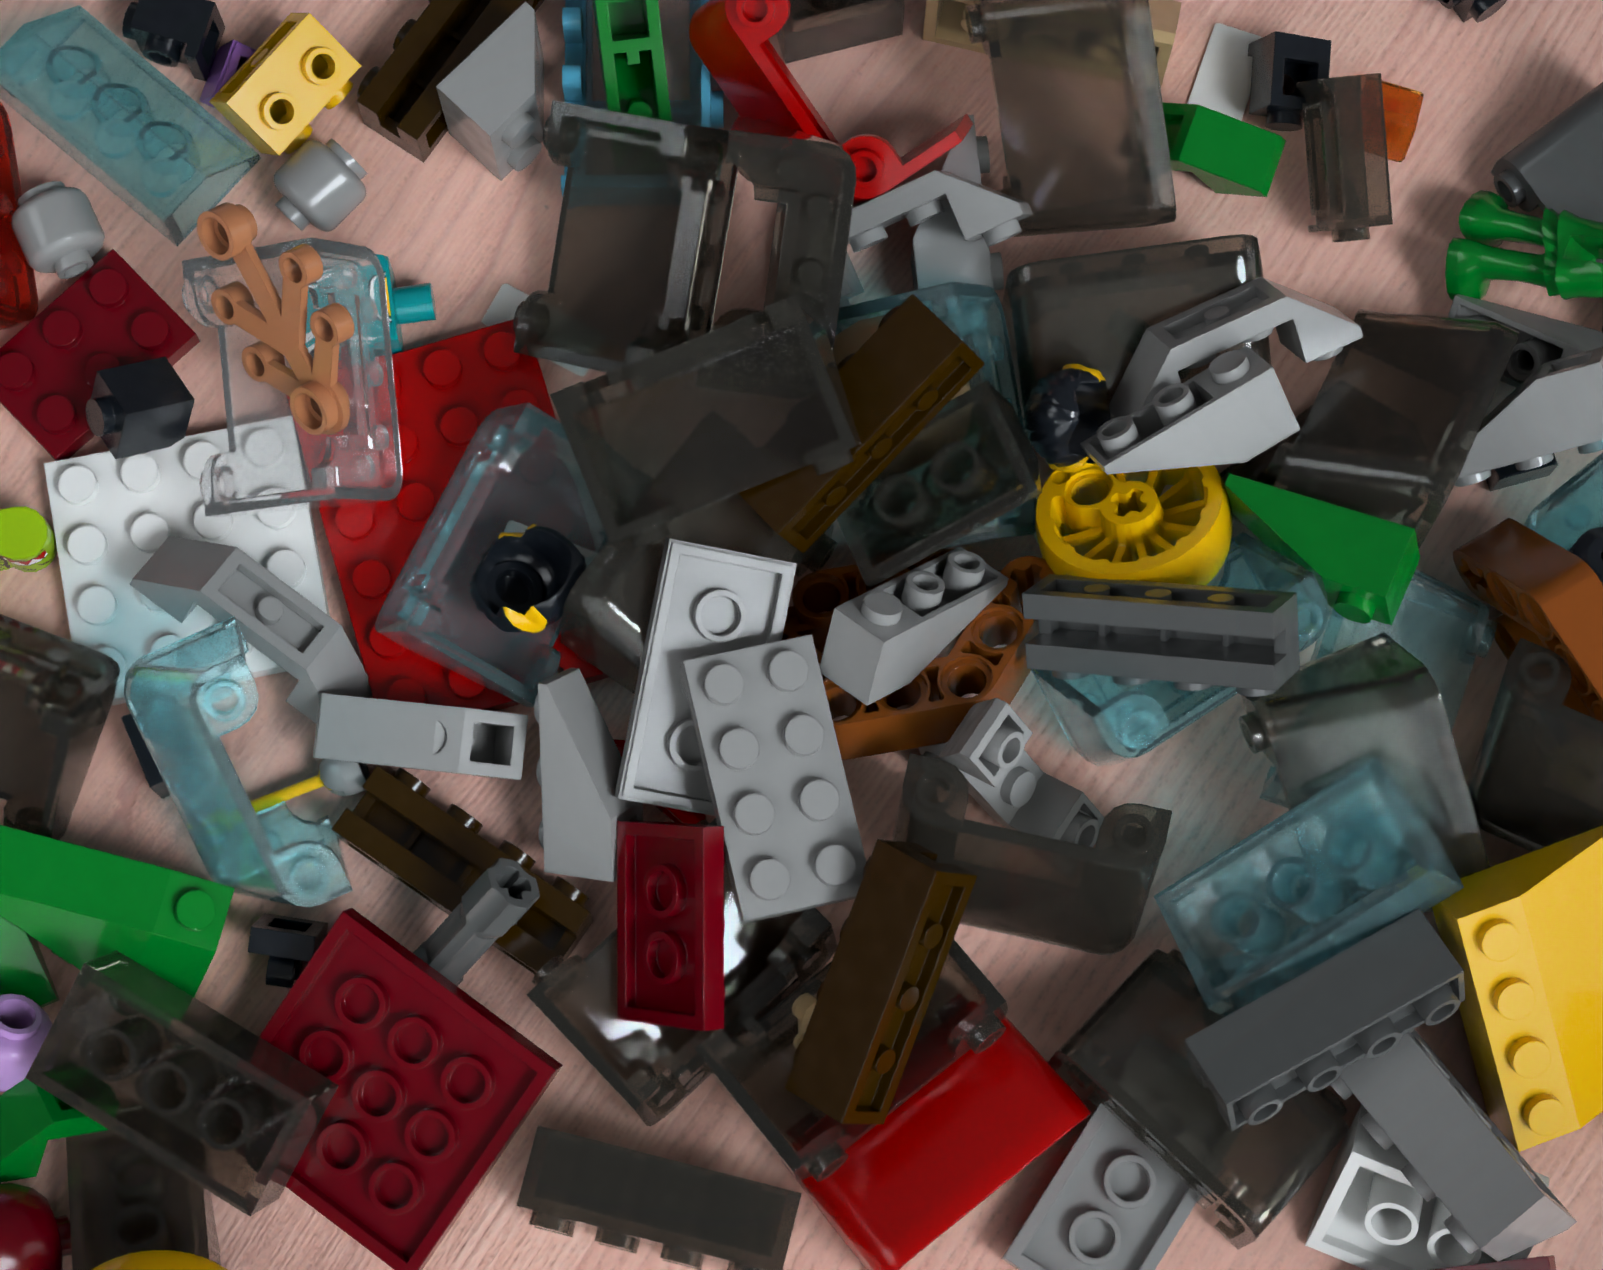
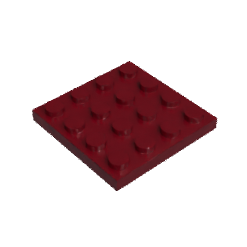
[202,908,563,1270]

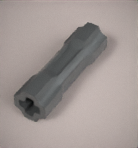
[412,858,540,986]

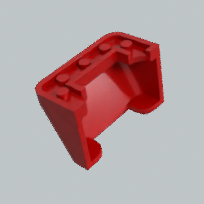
[781,992,1091,1270]

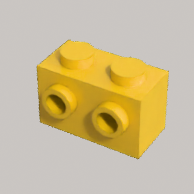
[209,13,361,156]

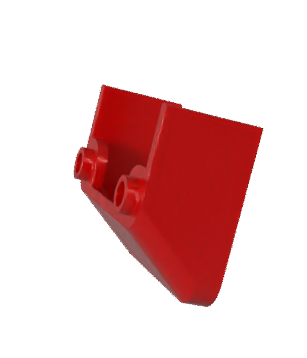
[689,0,973,218]

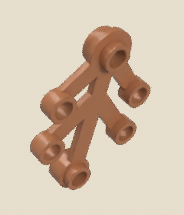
[197,202,354,435]

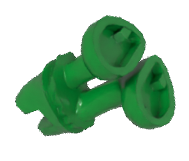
[1445,190,1603,301]

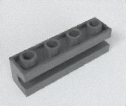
[1022,574,1300,697]
[1184,908,1465,1131]

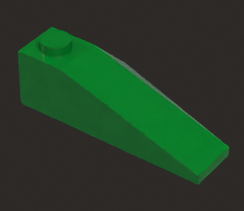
[0,825,235,1017]

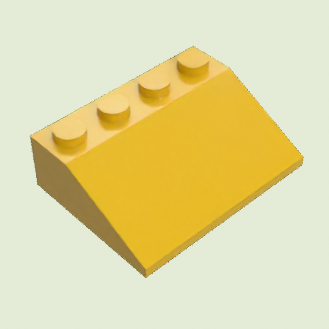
[1428,825,1603,1152]

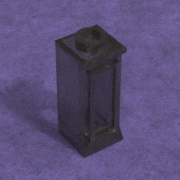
[1297,73,1393,242]

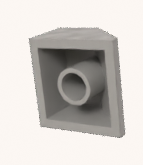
[436,1,544,181]

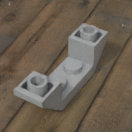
[790,170,1033,324]
[1109,277,1363,420]
[130,536,372,724]
[937,698,1106,872]

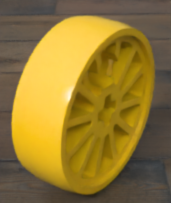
[1035,463,1232,586]

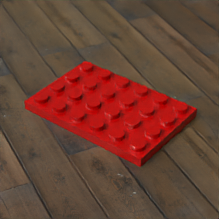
[286,316,632,711]

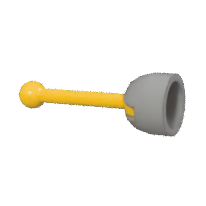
[218,759,370,828]

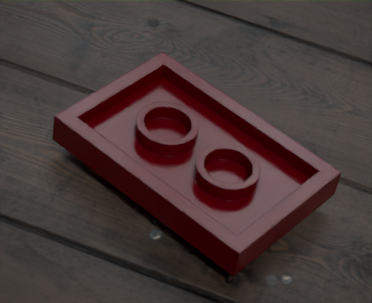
[0,249,200,461]
[617,820,725,1031]

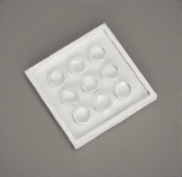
[44,416,330,710]

